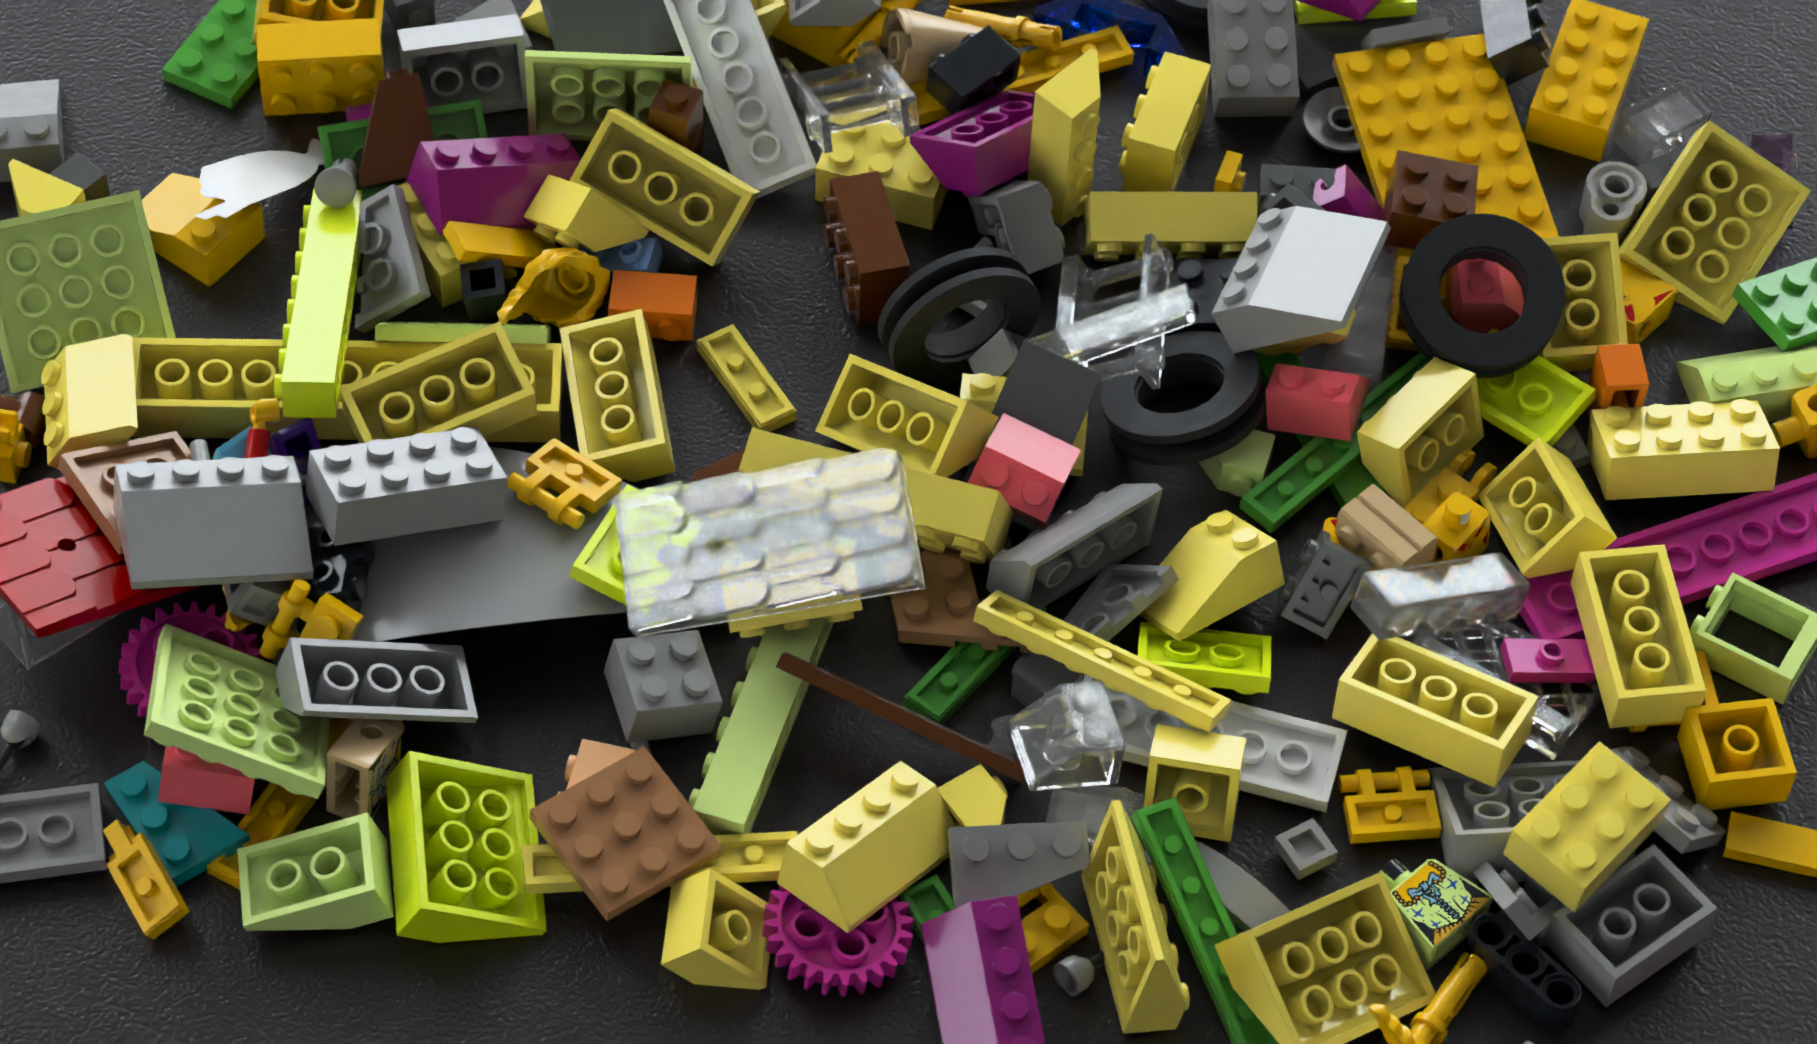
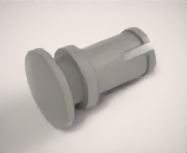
[315,158,358,208]

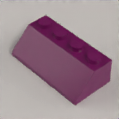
[910,89,1035,197]
[406,133,581,235]
[921,895,1045,1044]

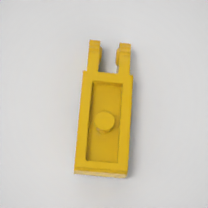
[1403,448,1497,525]

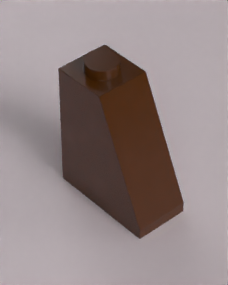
[356,68,435,190]
[647,79,703,157]

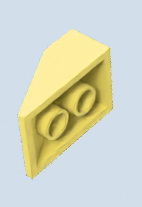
[1139,510,1285,641]

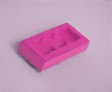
[1500,638,1596,683]

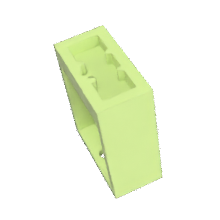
[1689,572,1817,705]

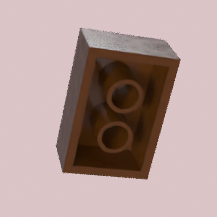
[823,171,910,327]

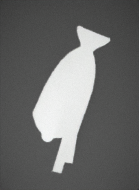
[194,138,324,220]

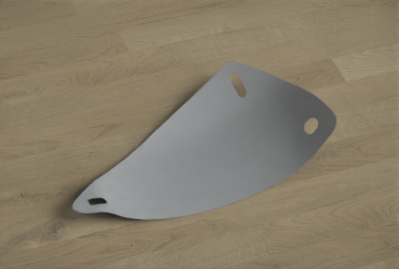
[272,447,750,665]

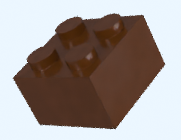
[1383,150,1479,250]

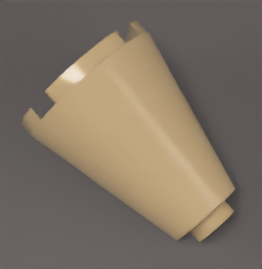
[881,7,983,88]

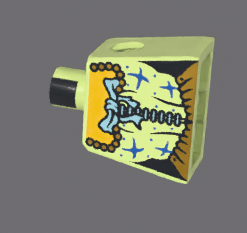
[1379,859,1493,971]

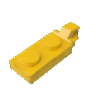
[103,819,190,939]

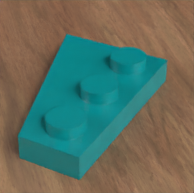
[103,761,250,887]

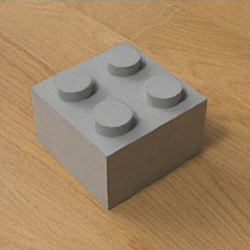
[604,630,723,743]

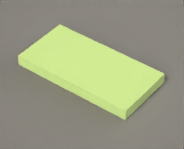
[375,322,551,344]

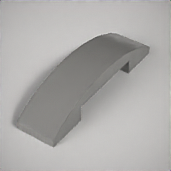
[1145,840,1290,931]

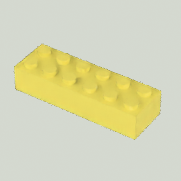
[736,428,1014,564]

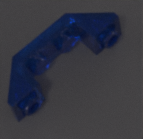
[1033,0,1186,76]

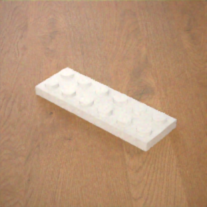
[663,0,817,199]
[1065,674,1347,812]

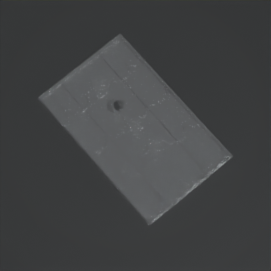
[613,447,926,637]

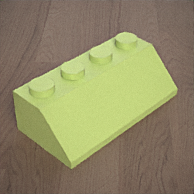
[1676,340,1817,422]

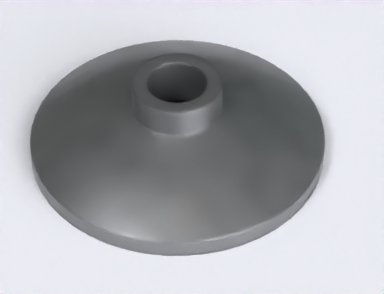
[1303,87,1361,153]

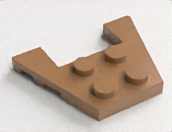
[884,533,1032,654]

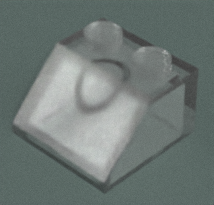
[1008,681,1126,791]

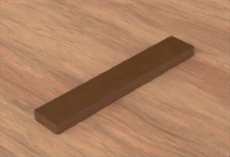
[776,652,1028,782]

